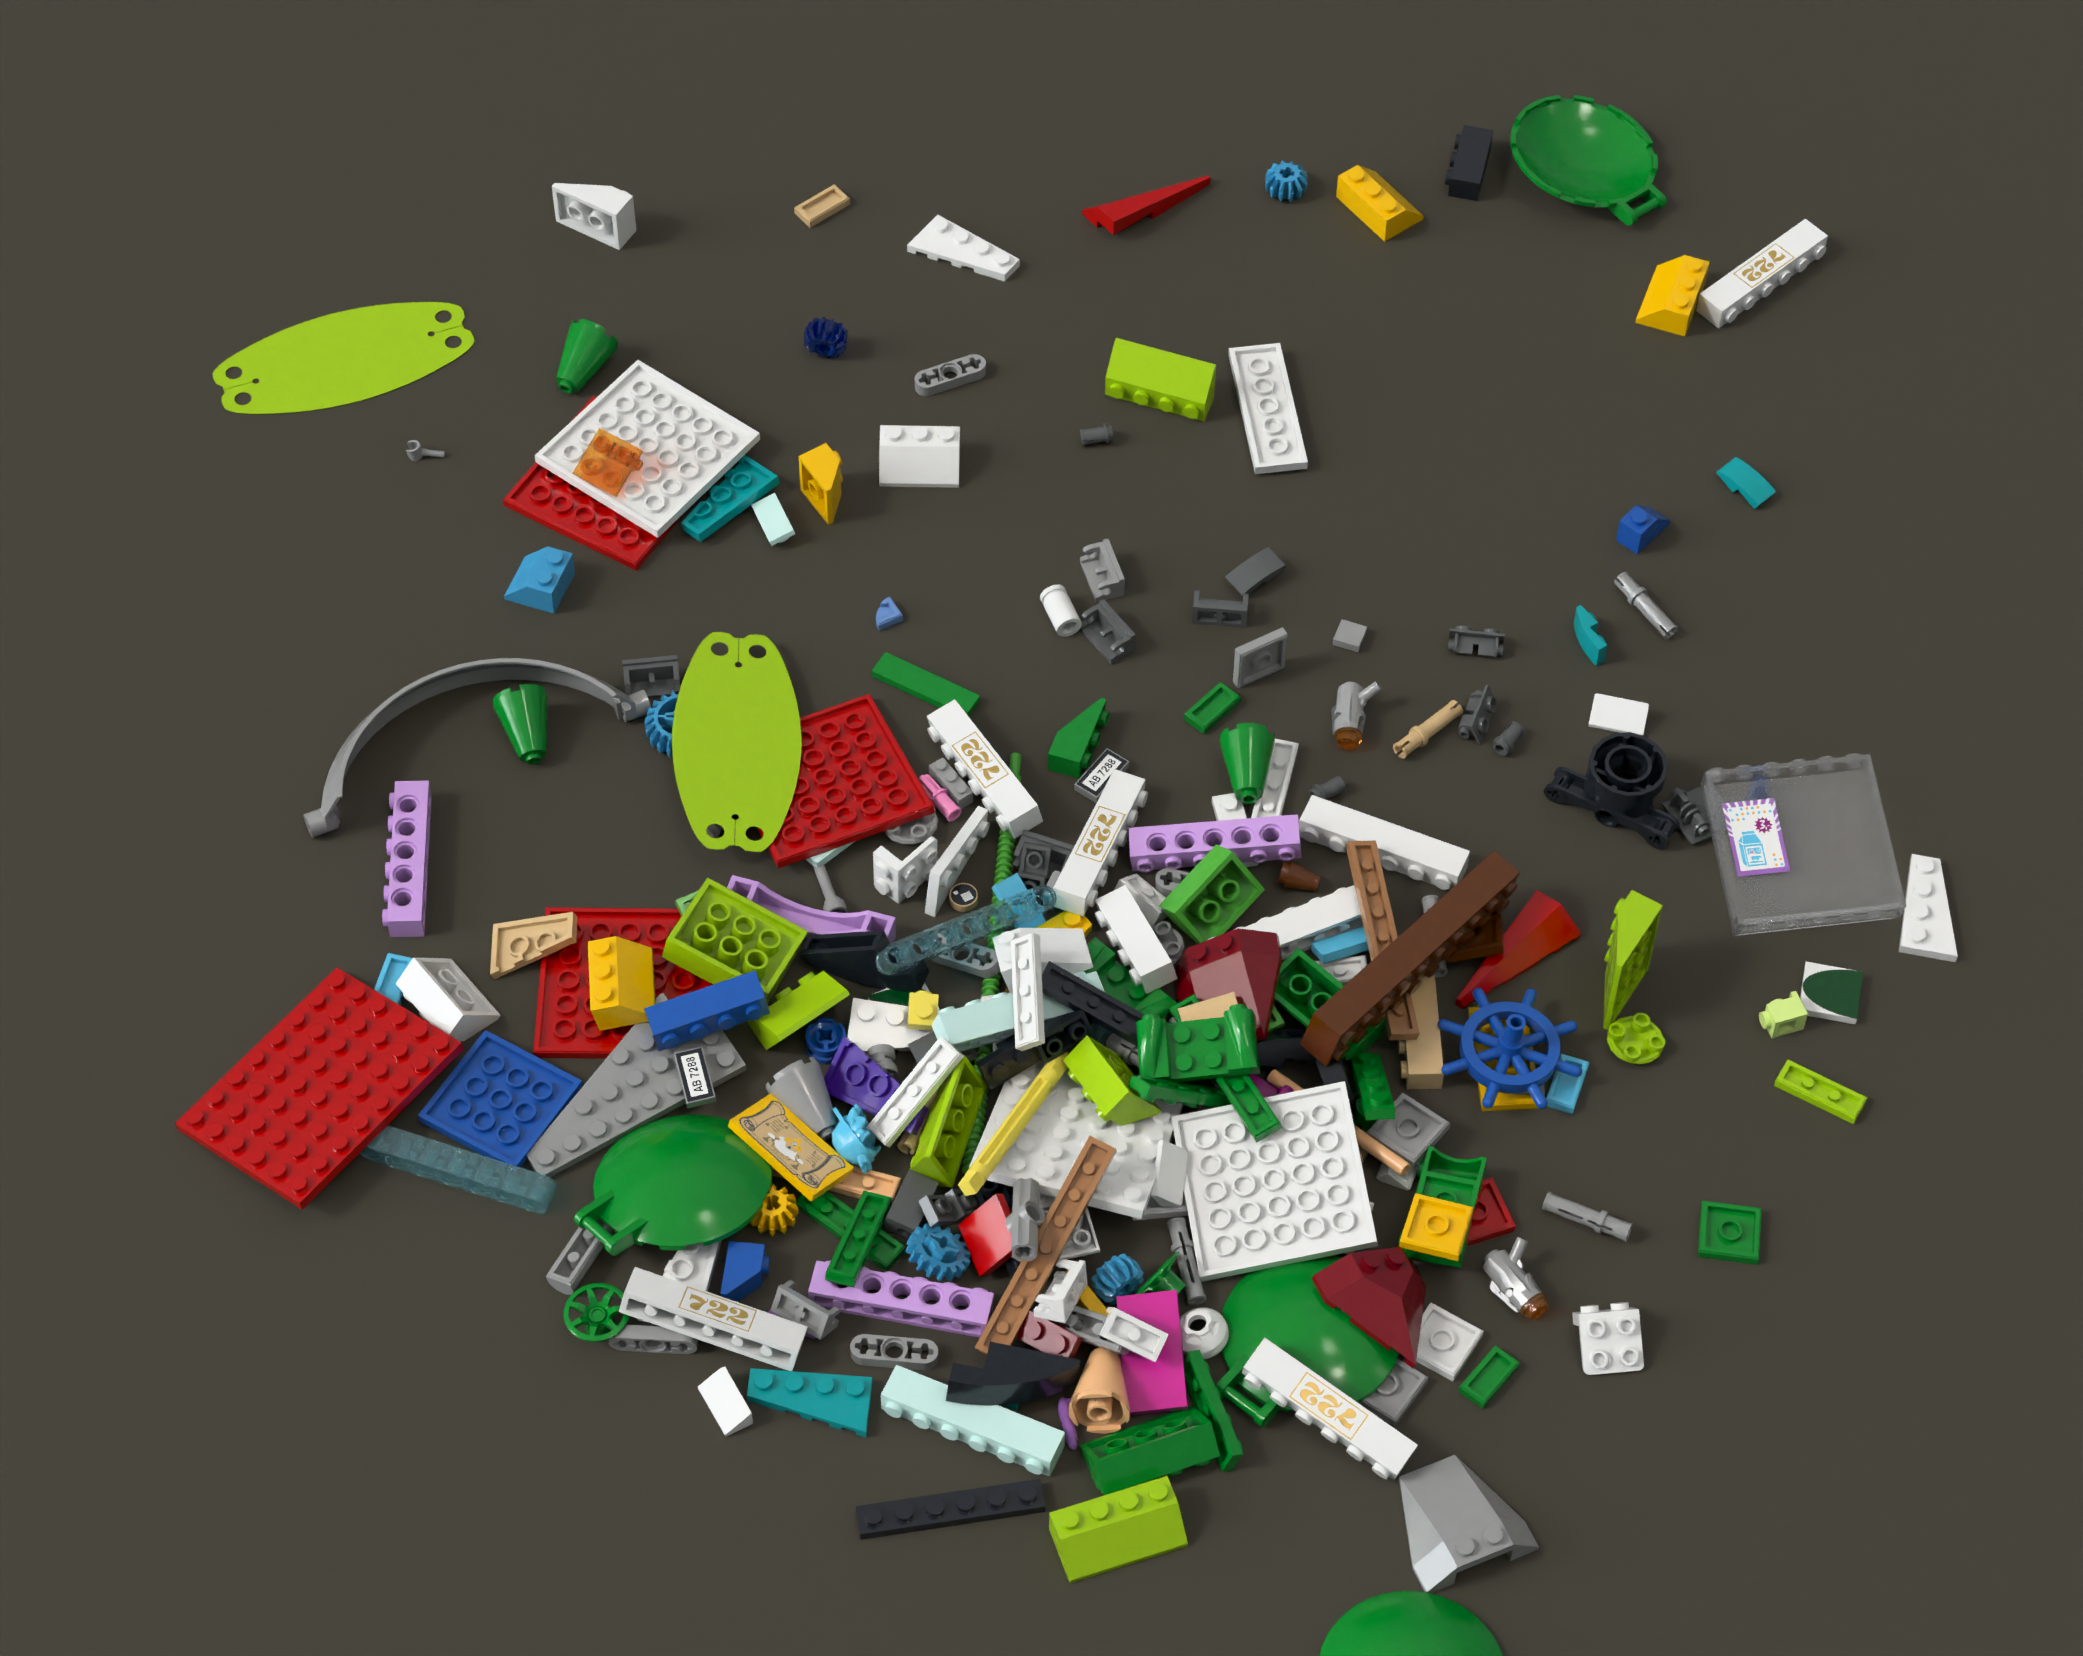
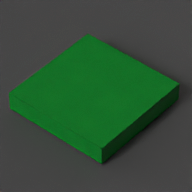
[1697,1200,1762,1265]

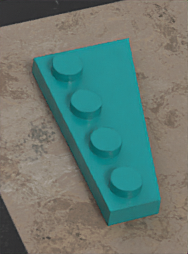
[681,455,780,542]
[747,1368,872,1437]

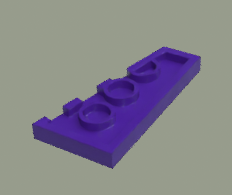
[824,1036,929,1135]

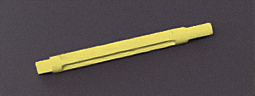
[958,1052,1069,1196]

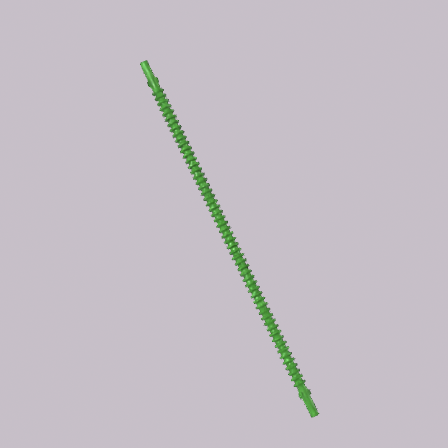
[962,753,1021,1211]

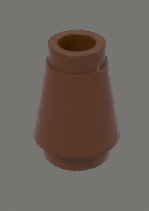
[1277,861,1321,892]

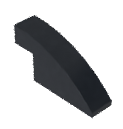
[799,930,930,991]
[946,1341,1080,1405]

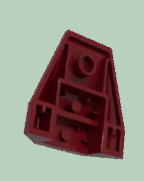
[1174,928,1282,1042]

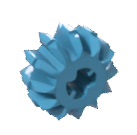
[1265,160,1308,203]
[1092,1253,1144,1305]

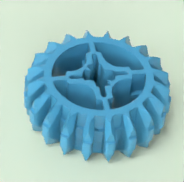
[644,690,678,758]

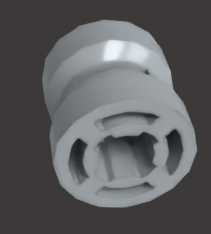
[866,1044,898,1079]

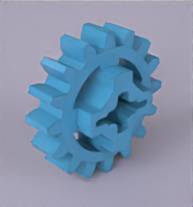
[905,1223,971,1282]

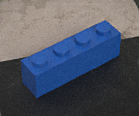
[644,971,770,1051]

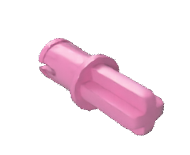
[919,774,962,822]

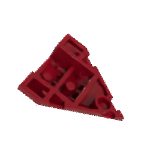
[1312,1247,1426,1368]

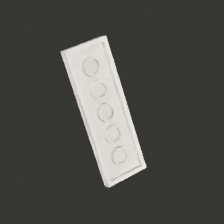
[1228,343,1308,474]

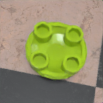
[1607,1013,1665,1064]

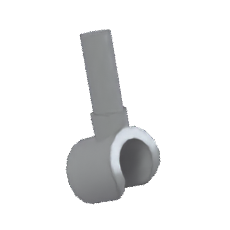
[406,440,445,461]

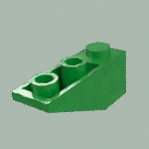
[1048,698,1110,779]

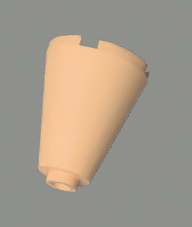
[1069,1348,1130,1434]

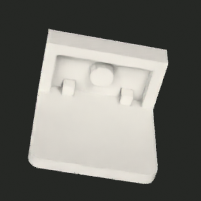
[873,836,938,904]
[1572,1302,1644,1375]

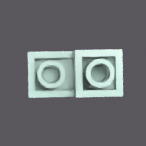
[751,493,795,546]

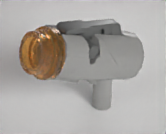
[1331,681,1382,751]
[1483,1237,1549,1321]

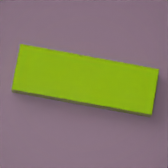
[1774,1060,1867,1124]

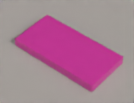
[1116,1290,1188,1416]

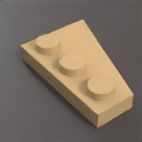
[490,912,577,980]

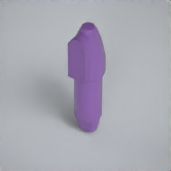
[1058,1397,1078,1450]

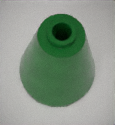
[556,319,619,394]
[493,684,548,765]
[1219,723,1275,804]

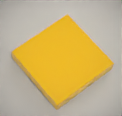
[1399,1193,1474,1261]

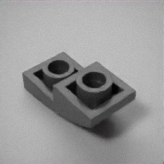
[1225,547,1286,597]
[1017,841,1053,905]
[918,1189,978,1227]

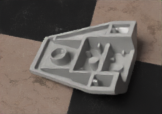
[1399,1455,1539,1593]

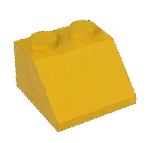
[799,443,843,525]

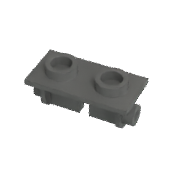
[1448,626,1505,658]
[1457,685,1497,745]

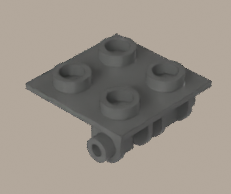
[1662,783,1728,846]

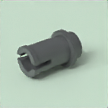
[1079,423,1114,446]
[1493,721,1524,756]
[1308,776,1346,800]

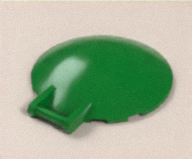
[1510,95,1667,226]
[574,1114,772,1256]
[1215,1255,1399,1428]
[1319,1591,1503,1656]

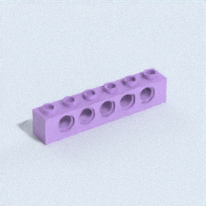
[382,780,432,937]
[1129,814,1302,872]
[808,1260,994,1338]

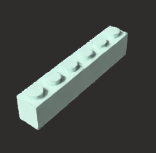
[932,971,1105,1052]
[881,1365,1065,1477]

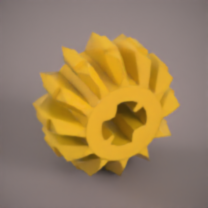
[750,1184,799,1237]

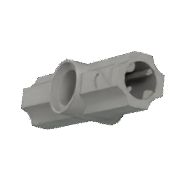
[1005,1178,1046,1262]

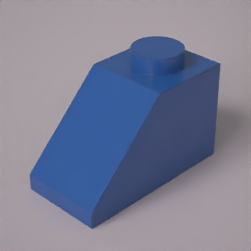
[1616,505,1670,554]
[720,1241,771,1302]

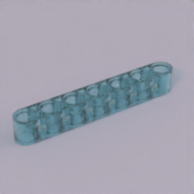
[876,885,1057,975]
[360,1125,558,1214]

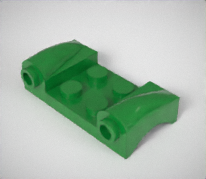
[1085,937,1178,1022]
[1136,1004,1260,1082]
[1398,1146,1487,1268]

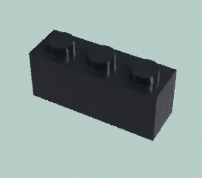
[1445,125,1493,201]

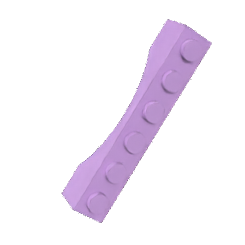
[727,875,896,946]

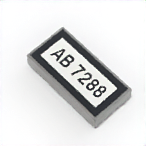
[1074,748,1129,803]
[674,1046,716,1108]

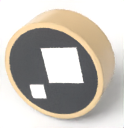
[949,883,978,912]

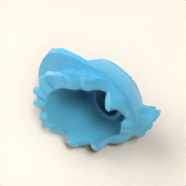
[832,1104,882,1174]

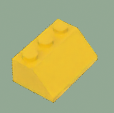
[1336,165,1424,242]
[1635,255,1710,337]
[588,936,656,1031]

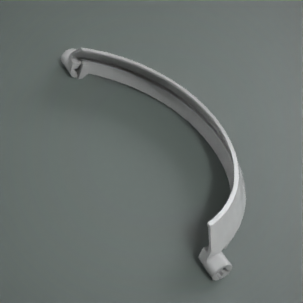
[303,658,651,838]

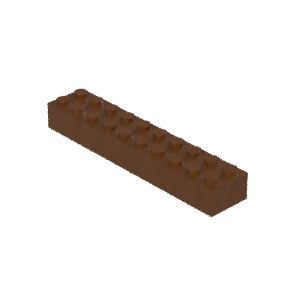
[1300,851,1520,1067]

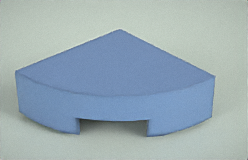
[876,597,903,631]

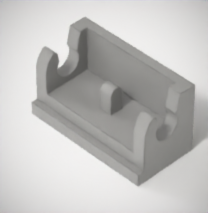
[1080,539,1125,602]
[770,1280,842,1340]

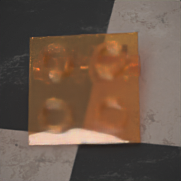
[572,428,643,497]

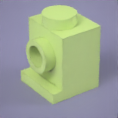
[1759,991,1808,1038]

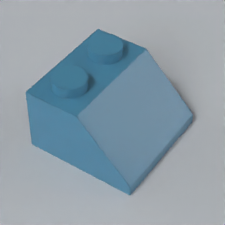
[504,546,575,614]

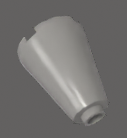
[766,1057,838,1141]

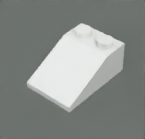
[552,183,636,250]
[992,928,1093,993]

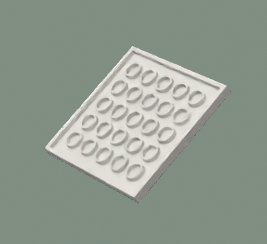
[535,360,760,538]
[969,1061,1184,1219]
[1171,1081,1378,1282]

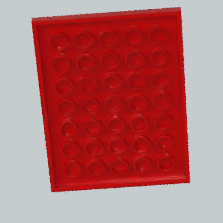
[175,968,464,1210]

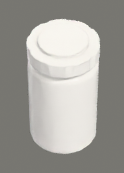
[1040,585,1082,637]

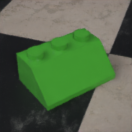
[1159,844,1265,944]

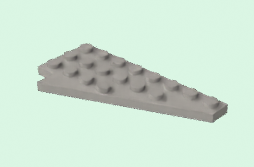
[527,993,746,1183]

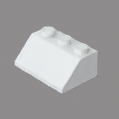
[879,425,960,488]
[396,957,501,1041]

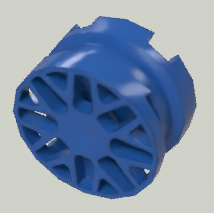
[805,1018,846,1065]

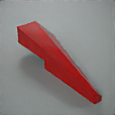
[1082,175,1211,236]
[1456,890,1581,1010]

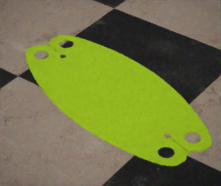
[212,302,475,414]
[672,632,802,852]

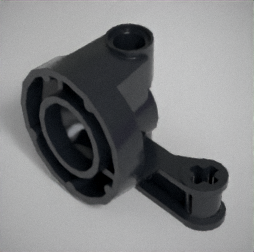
[1544,732,1680,850]

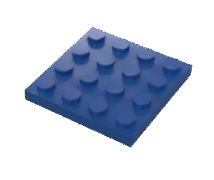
[418,1030,583,1174]

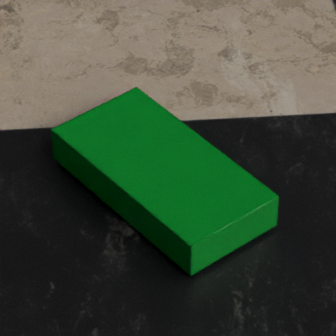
[1184,682,1241,735]
[1458,1345,1520,1409]

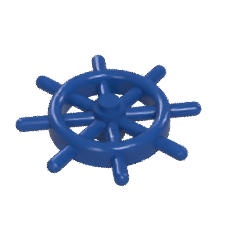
[1438,988,1582,1109]

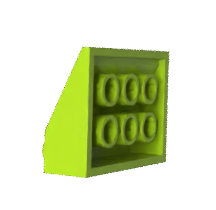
[662,877,808,1004]
[1603,890,1663,1030]

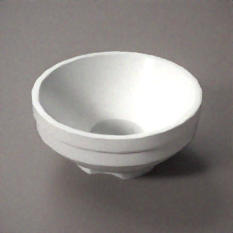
[1180,1307,1229,1359]

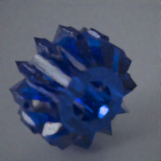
[804,316,848,359]

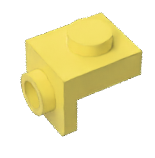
[907,991,939,1031]

